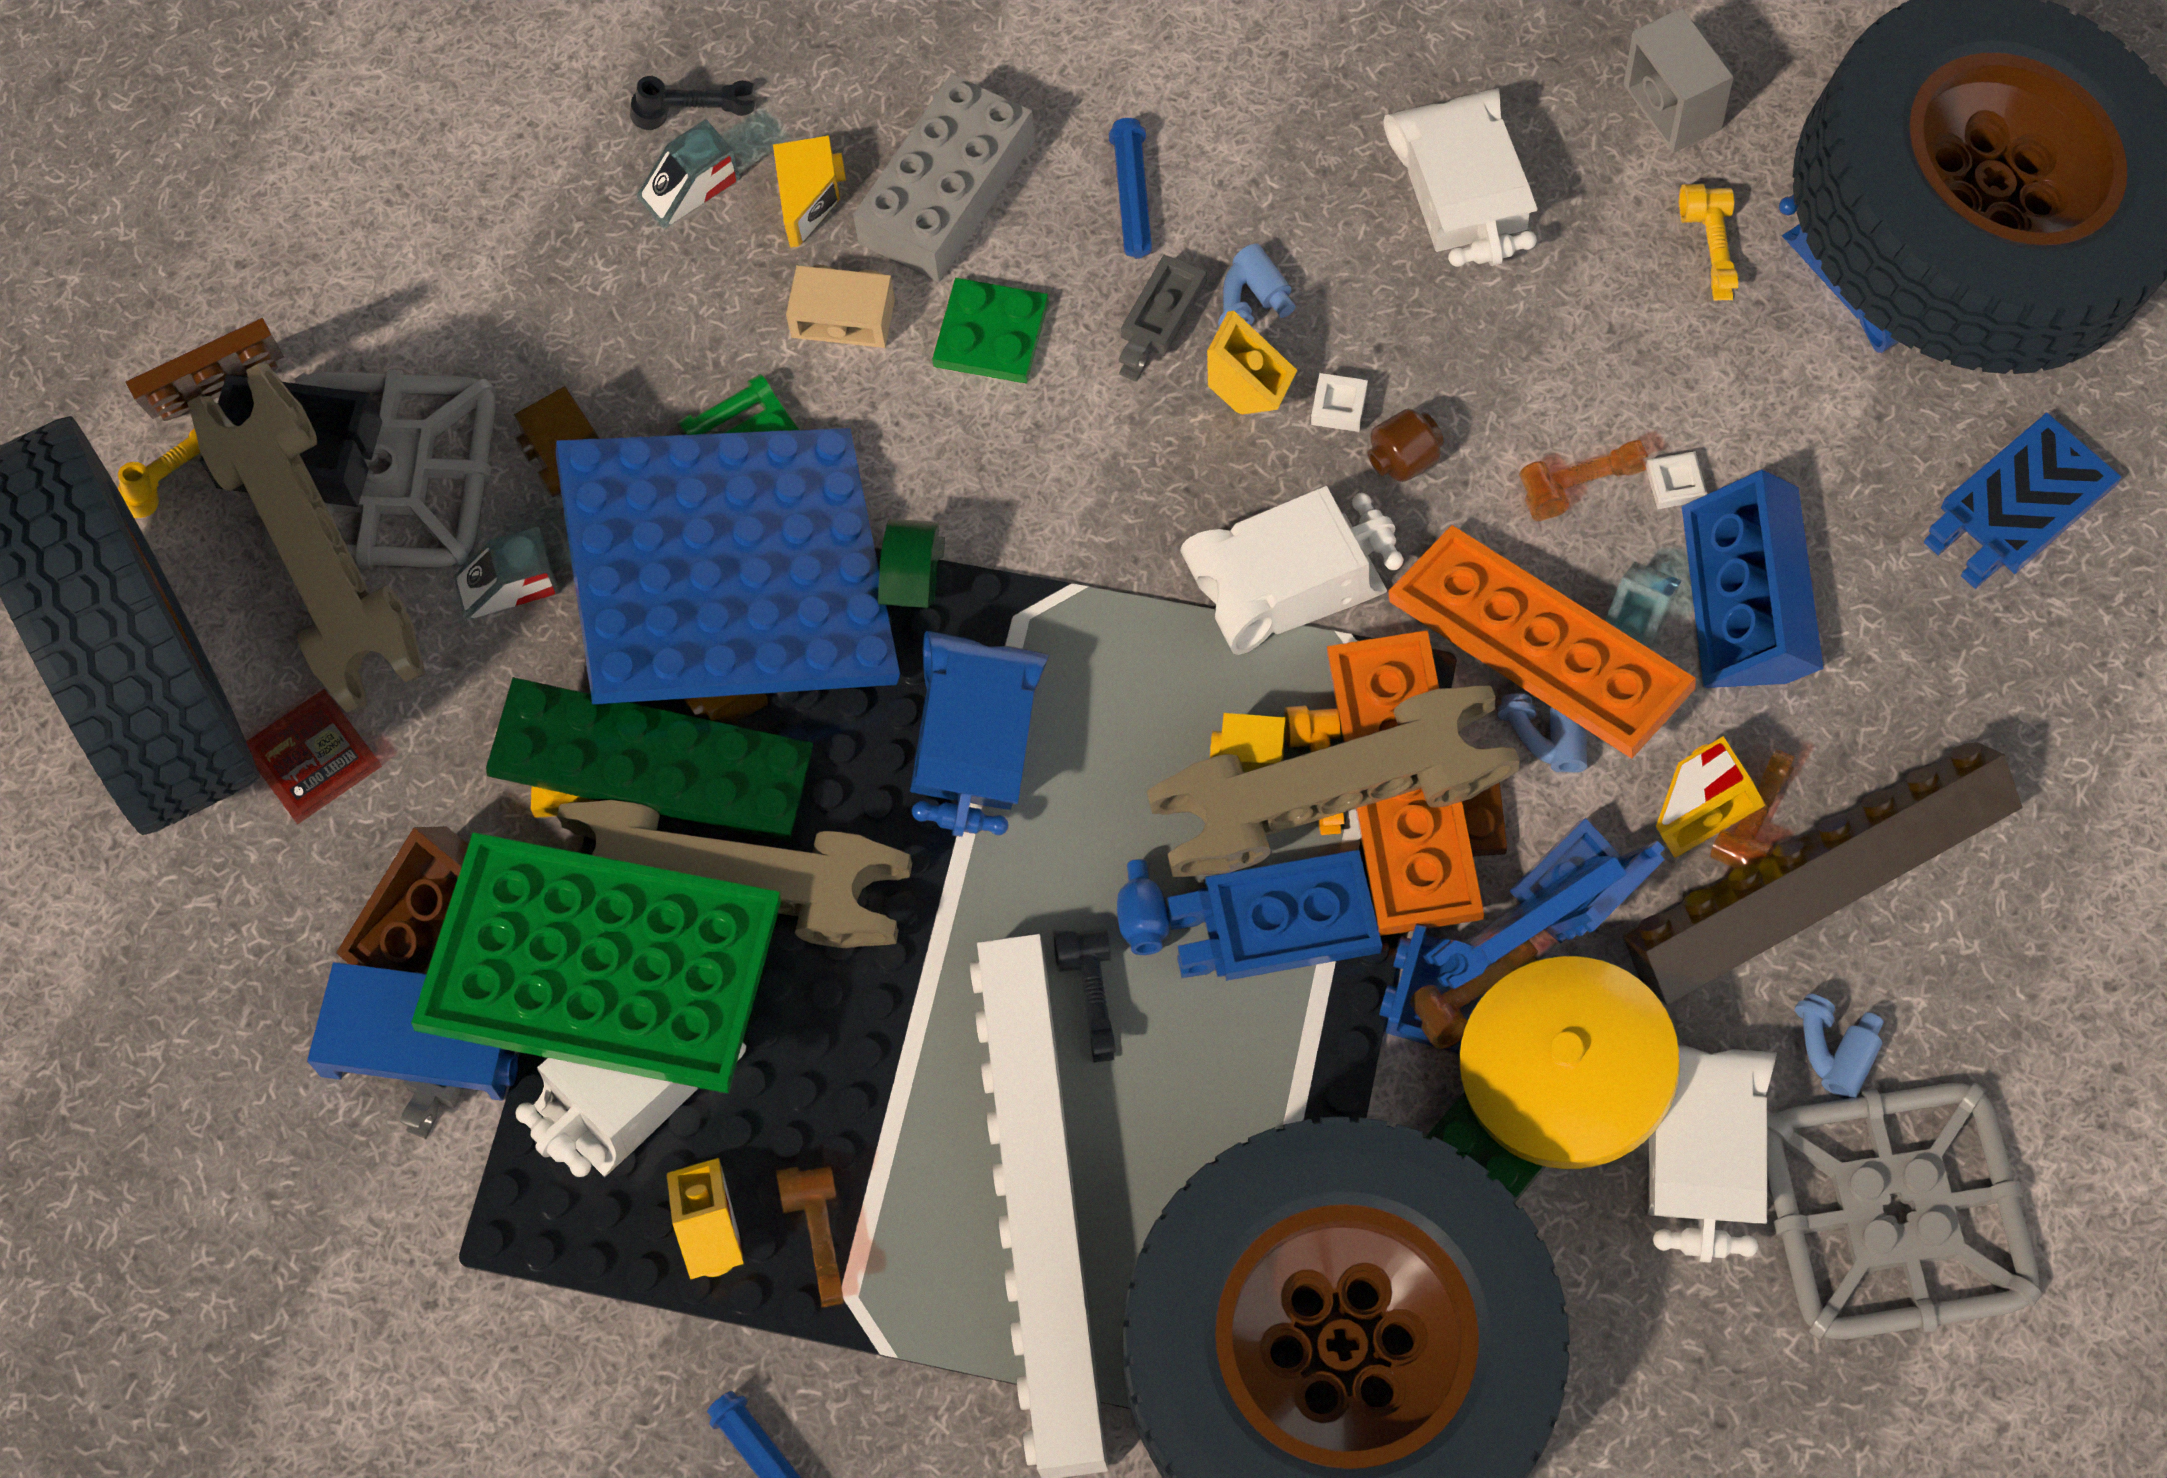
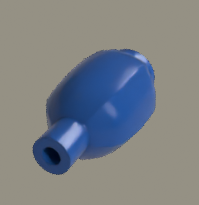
[1117,859,1170,955]

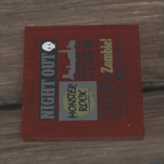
[246,688,382,825]

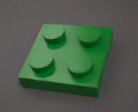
[932,278,1049,384]

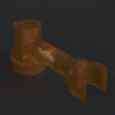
[1519,440,1648,522]
[1710,749,1795,869]
[1410,939,1539,1049]
[776,1166,844,1308]

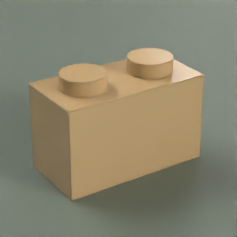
[786,265,895,348]

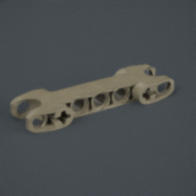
[188,363,426,713]
[1146,685,1520,877]
[557,800,912,948]

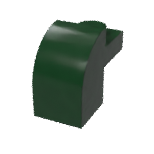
[878,518,945,608]

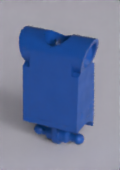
[910,631,1050,837]

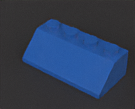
[1682,469,1824,688]

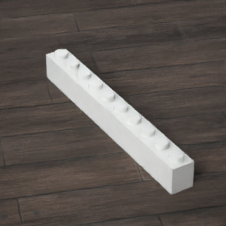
[970,934,1109,1478]

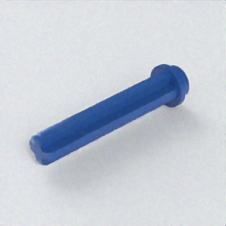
[1109,118,1152,259]
[707,1391,802,1478]

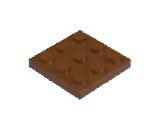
[126,317,284,421]

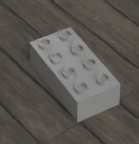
[853,73,1035,282]

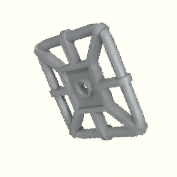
[263,369,496,570]
[1767,1082,2041,1340]

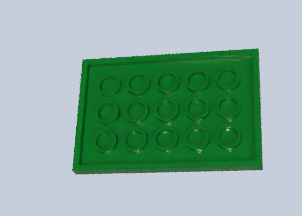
[411,832,781,1094]

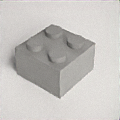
[1623,8,1734,153]

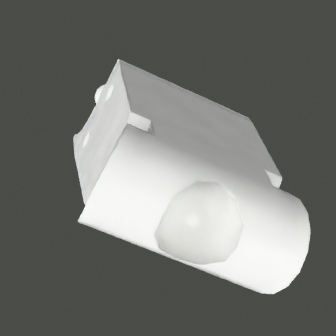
[1383,88,1537,267]
[1180,486,1404,655]
[516,1043,746,1177]
[1647,1045,1777,1263]

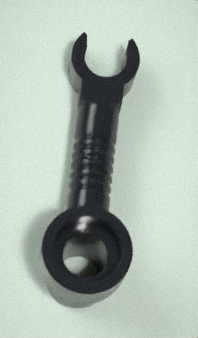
[630,76,755,130]
[1053,928,1116,1063]

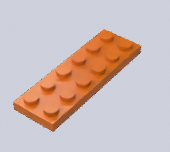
[1388,525,1696,759]
[1327,630,1484,936]

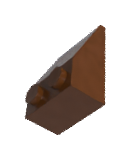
[336,826,469,974]

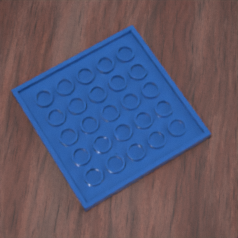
[555,428,900,704]

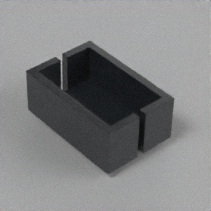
[200,375,382,507]

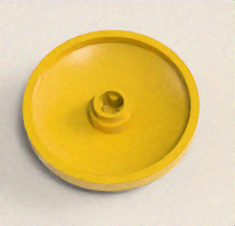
[1460,956,1680,1169]

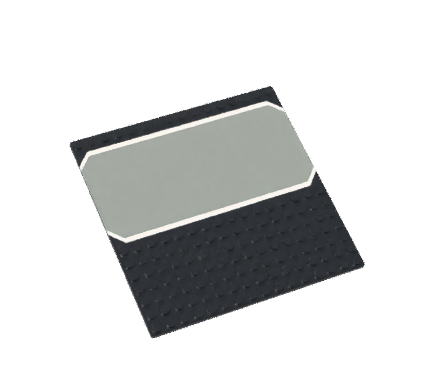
[459,548,1457,1409]

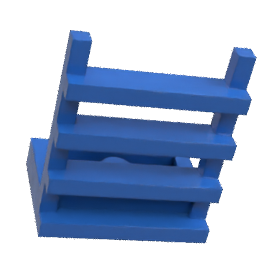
[1509,818,1665,944]

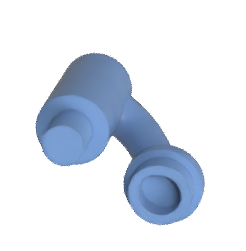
[1218,243,1296,327]
[1497,693,1587,772]
[1795,994,1884,1099]

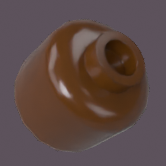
[1367,408,1444,482]

